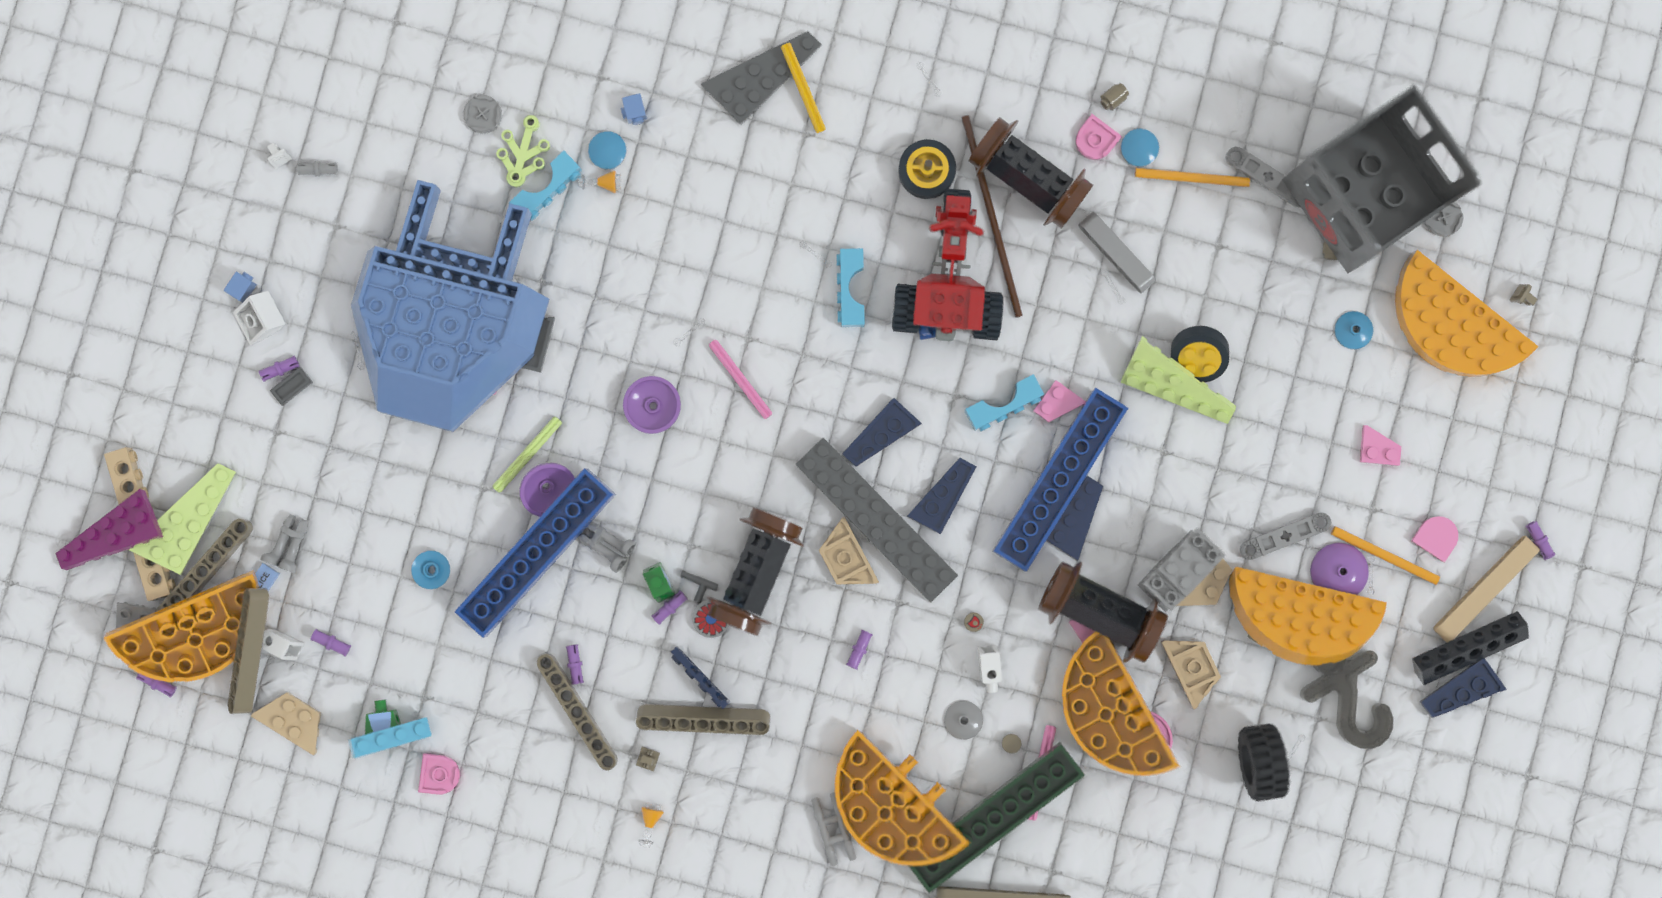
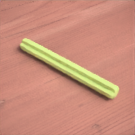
[492,417,562,493]

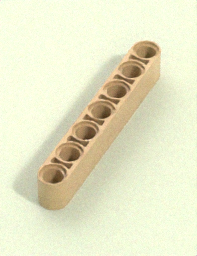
[1433,535,1540,642]

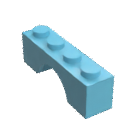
[509,151,582,221]
[837,248,865,327]
[964,374,1044,432]
[348,717,432,758]

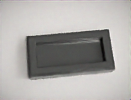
[270,367,313,406]

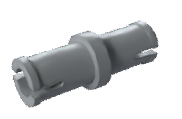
[297,161,338,176]

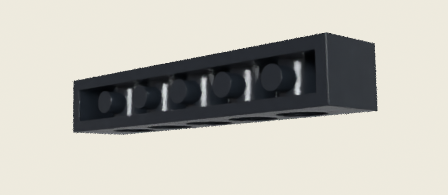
[1412,611,1529,685]

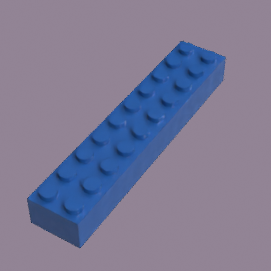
[992,388,1128,572]
[454,468,616,638]

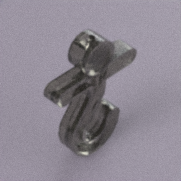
[1300,650,1393,749]

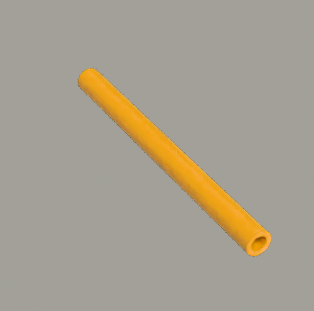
[1135,168,1250,187]
[1331,526,1440,585]

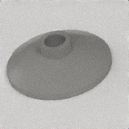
[944,701,983,740]

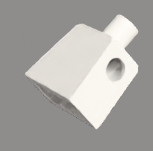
[262,629,305,661]
[977,645,1002,693]

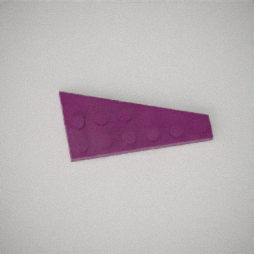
[55,489,163,570]

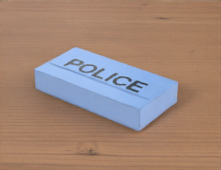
[255,563,280,591]

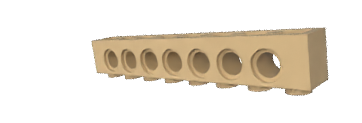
[104,447,176,601]

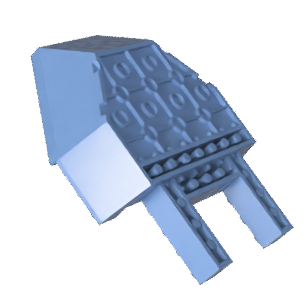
[351,180,550,432]

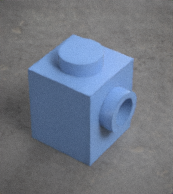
[621,93,647,125]
[223,271,257,302]

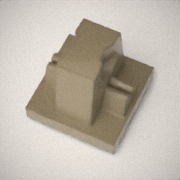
[1510,284,1538,306]
[636,747,660,771]

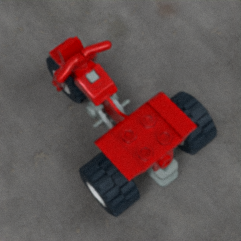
[892,188,1003,341]

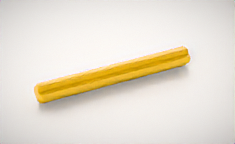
[781,43,826,133]

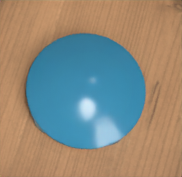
[1121,129,1159,166]
[588,131,626,169]

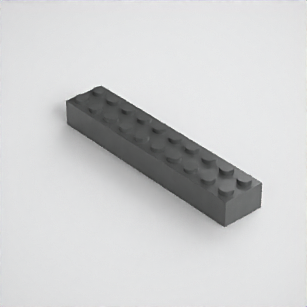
[796,438,958,603]

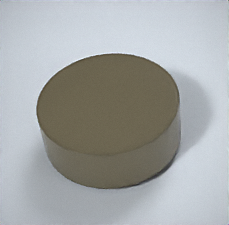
[1002,734,1021,754]

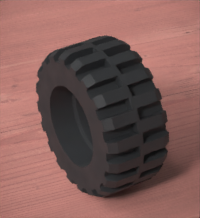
[1238,723,1290,802]

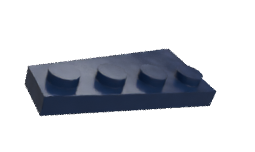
[842,398,922,467]
[907,458,977,534]
[1046,475,1103,561]
[671,646,731,709]
[1420,658,1507,718]

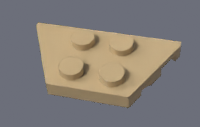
[819,517,879,584]
[1177,559,1232,606]
[1161,640,1221,710]
[251,692,321,755]

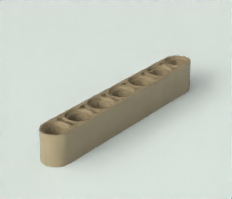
[155,519,253,612]
[228,588,269,714]
[537,654,618,770]
[636,704,770,735]
[936,886,1071,898]

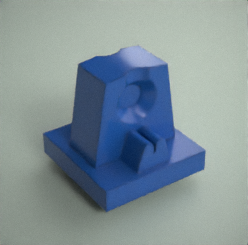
[919,325,936,340]

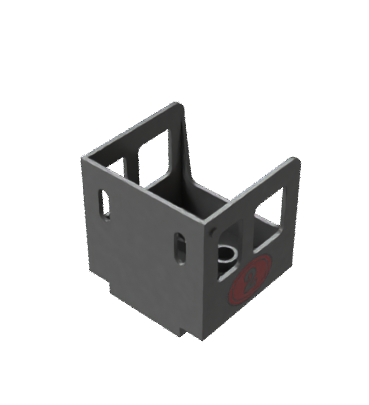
[1282,84,1482,274]

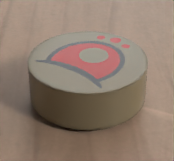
[964,612,984,632]

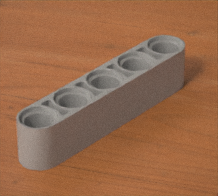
[1078,212,1156,293]

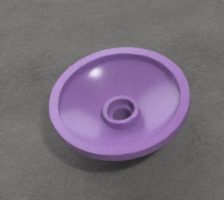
[623,376,681,434]
[519,463,575,517]
[1310,543,1369,595]

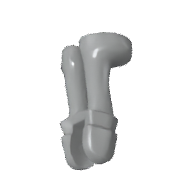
[260,514,308,573]
[579,522,636,573]

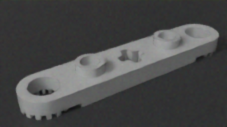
[1226,147,1301,208]
[1240,513,1332,560]

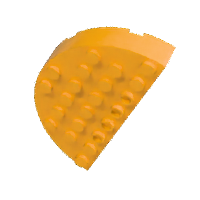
[1395,250,1538,377]
[1229,567,1387,665]
[104,570,259,682]
[1062,632,1180,776]

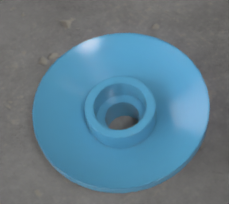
[1335,311,1373,349]
[411,551,450,589]

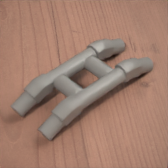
[811,792,856,866]

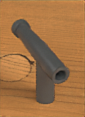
[680,570,719,603]

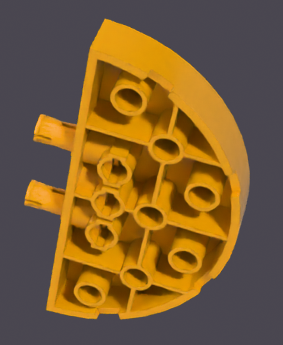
[835,730,970,866]

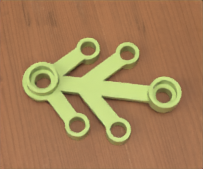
[496,115,550,187]

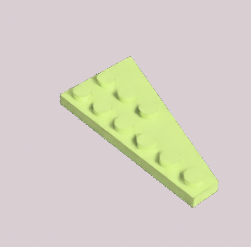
[1121,336,1236,424]
[128,463,236,575]

